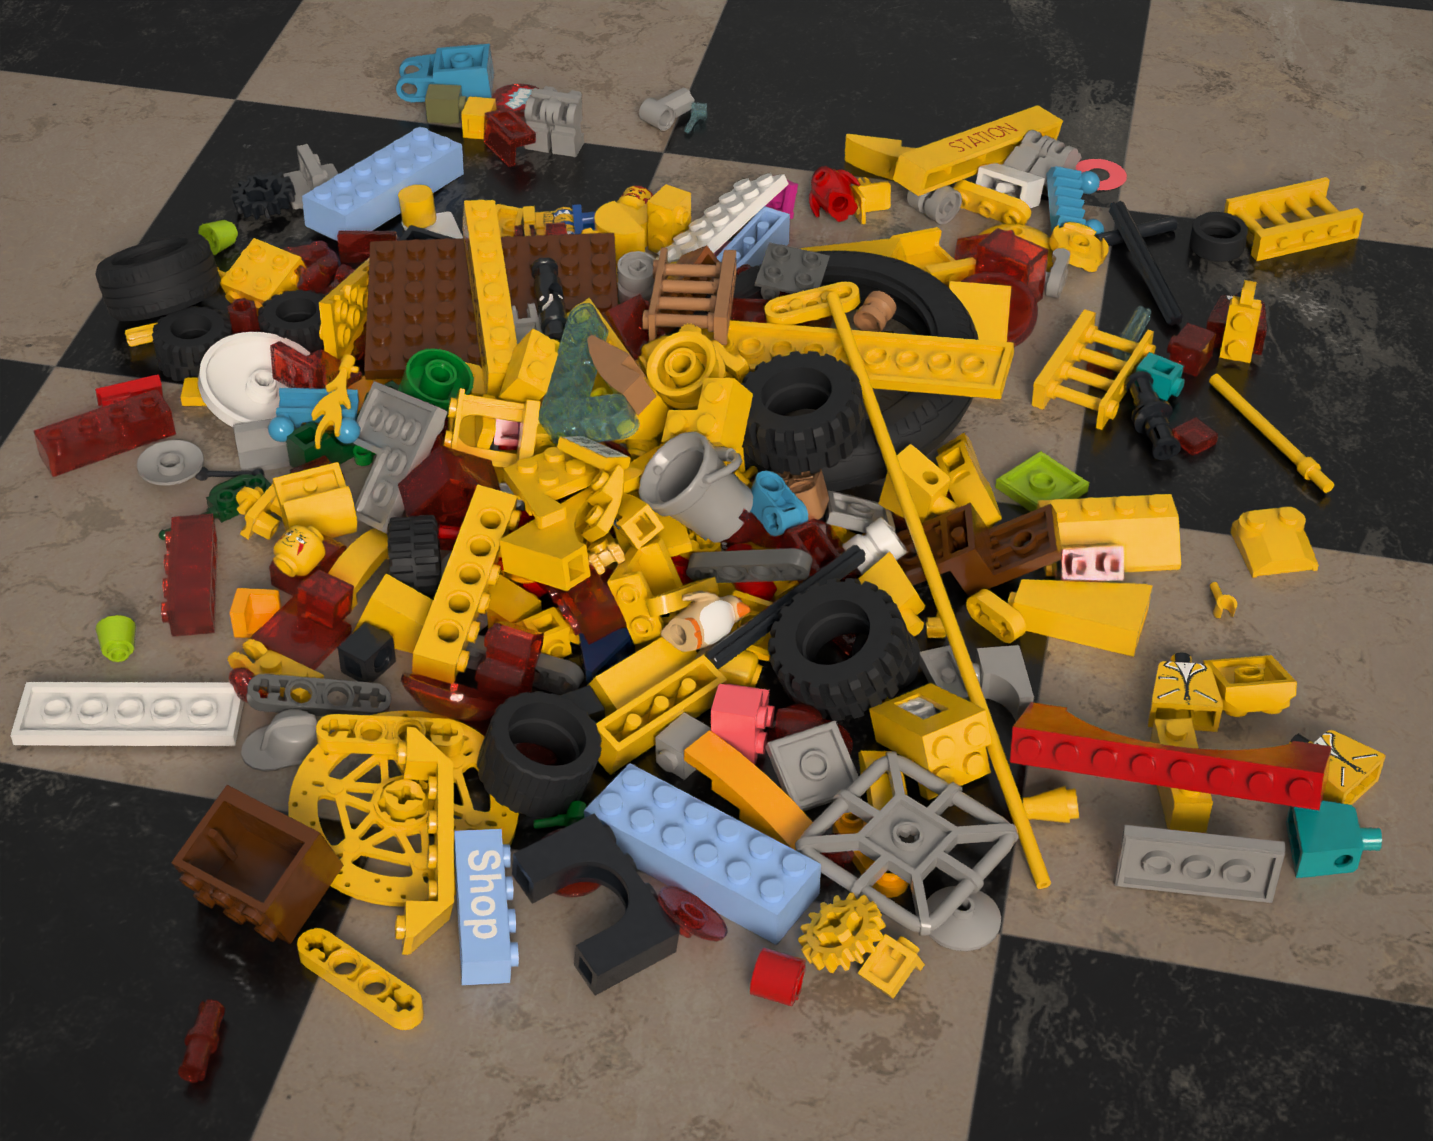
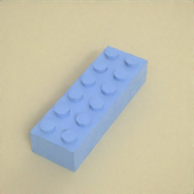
[302,127,464,246]
[584,763,821,945]

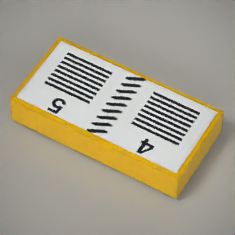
[557,436,631,471]

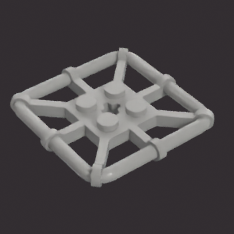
[795,751,1019,936]

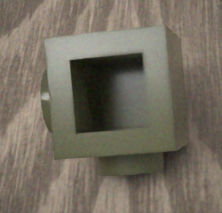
[425,84,467,125]

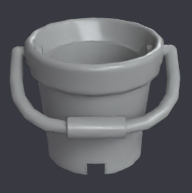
[639,432,753,543]

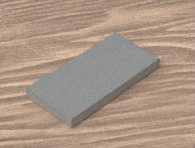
[1115,825,1285,903]

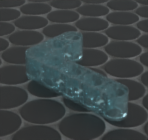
[538,303,640,445]

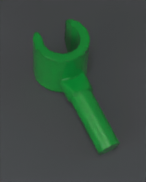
[534,801,586,829]

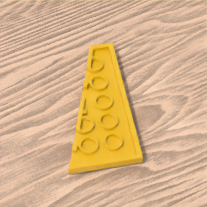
[319,258,370,379]

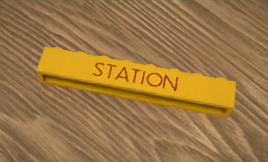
[892,105,1063,196]

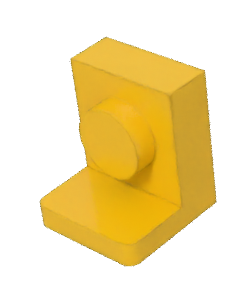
[858,933,925,999]

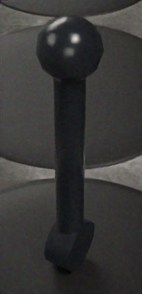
[195,467,264,481]

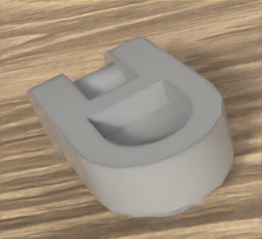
[1042,248,1070,298]

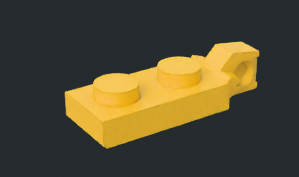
[1219,280,1262,363]

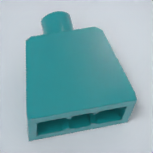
[1285,801,1382,878]

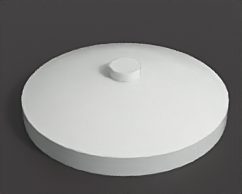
[198,332,327,427]

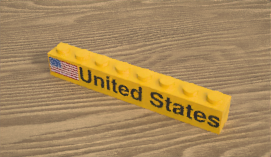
[462,200,517,401]

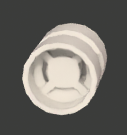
[843,517,908,574]

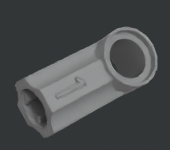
[639,87,694,131]

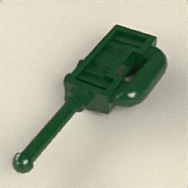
[158,474,272,541]

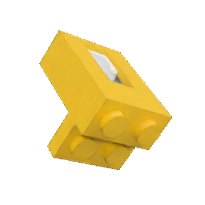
[869,683,993,800]

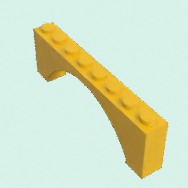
[499,443,745,591]

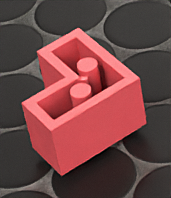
[711,683,775,765]

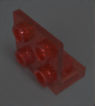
[605,294,666,360]
[270,341,362,389]

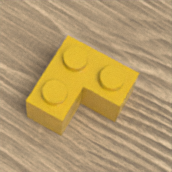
[661,378,753,455]

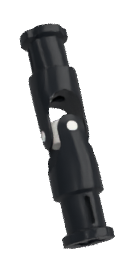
[531,257,572,352]

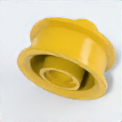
[647,331,726,410]

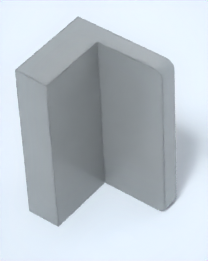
[233,418,297,471]

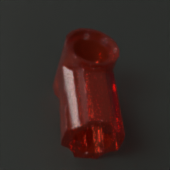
[227,298,260,334]

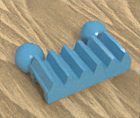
[1046,166,1104,234]
[268,388,361,444]

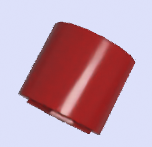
[750,948,806,1006]

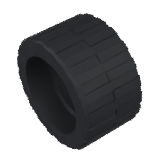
[477,691,602,818]

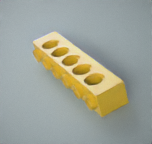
[412,485,521,684]

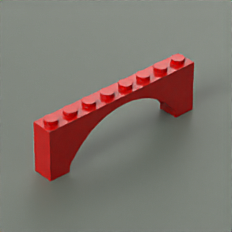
[1010,702,1332,811]

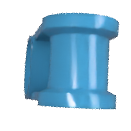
[750,471,809,537]

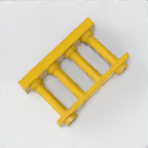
[1224,177,1363,261]
[1032,309,1156,430]

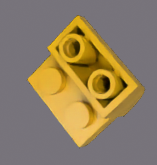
[272,462,357,541]

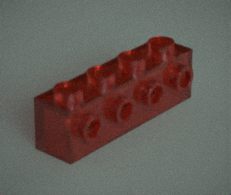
[33,389,176,477]
[161,514,218,637]
[541,563,627,645]

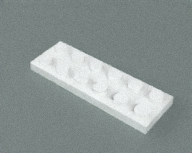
[656,173,788,263]
[10,682,246,746]

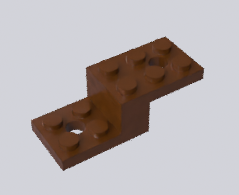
[896,502,1063,597]

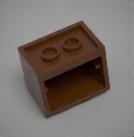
[171,785,344,944]

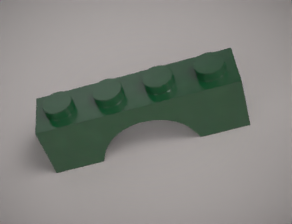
[286,380,399,472]

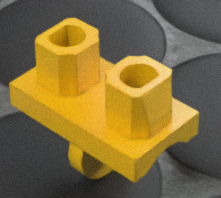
[236,484,282,540]

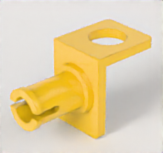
[852,177,891,225]

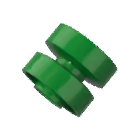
[397,348,474,437]

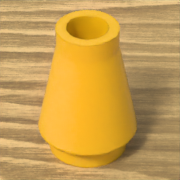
[1023,786,1079,823]

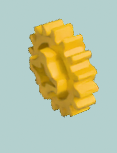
[798,893,886,973]

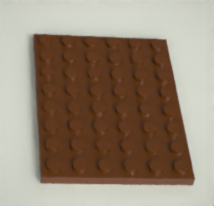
[364,233,620,380]

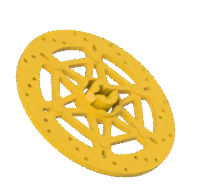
[288,710,519,907]

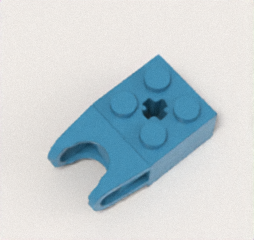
[396,44,494,102]

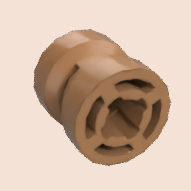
[853,291,897,332]

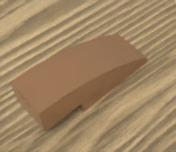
[587,334,656,415]

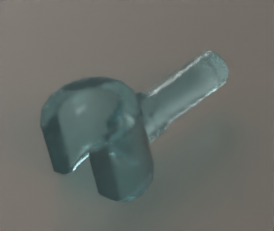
[684,102,708,133]

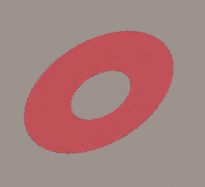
[1076,159,1127,190]

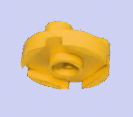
[1049,222,1109,272]

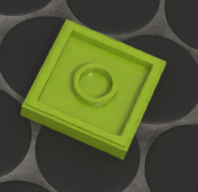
[995,451,1089,512]

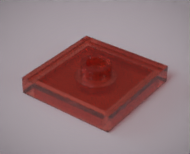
[251,595,352,670]

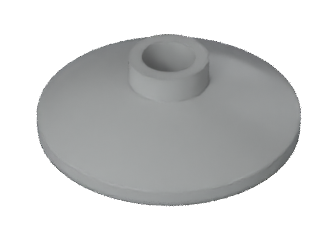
[137,440,204,485]
[927,886,1001,951]

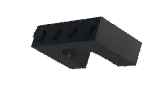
[512,813,680,996]

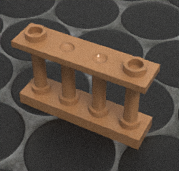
[643,248,736,345]

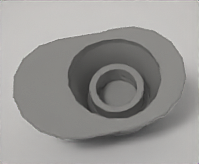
[241,709,317,771]

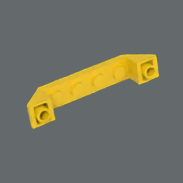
[395,727,454,955]

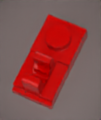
[95,374,163,421]

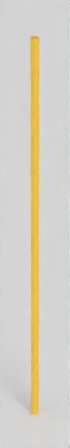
[826,292,1051,889]

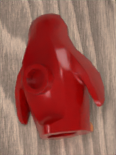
[809,166,861,222]

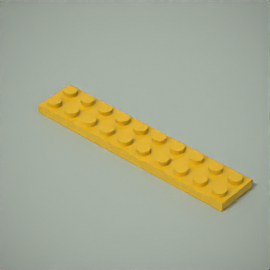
[685,320,1014,399]

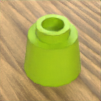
[198,220,238,255]
[95,615,136,662]

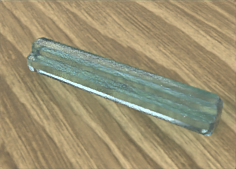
[1109,306,1151,361]

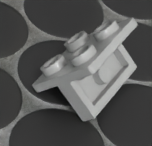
[283,144,338,209]

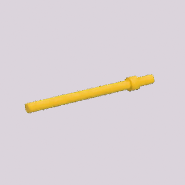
[1209,374,1334,493]

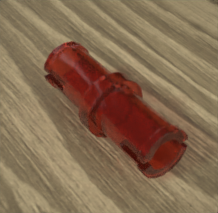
[178,1000,225,1083]

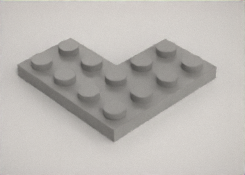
[353,381,448,534]

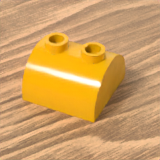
[593,201,645,269]

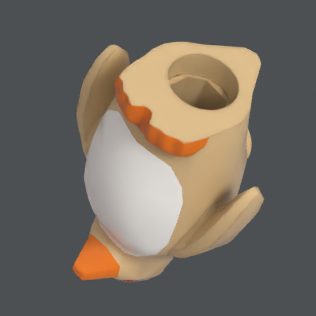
[661,591,751,659]

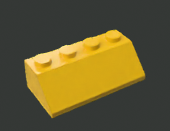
[1037,494,1181,576]

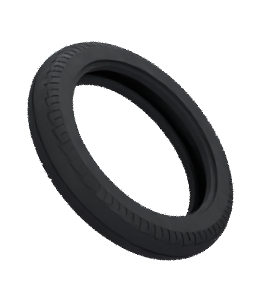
[669,251,979,491]

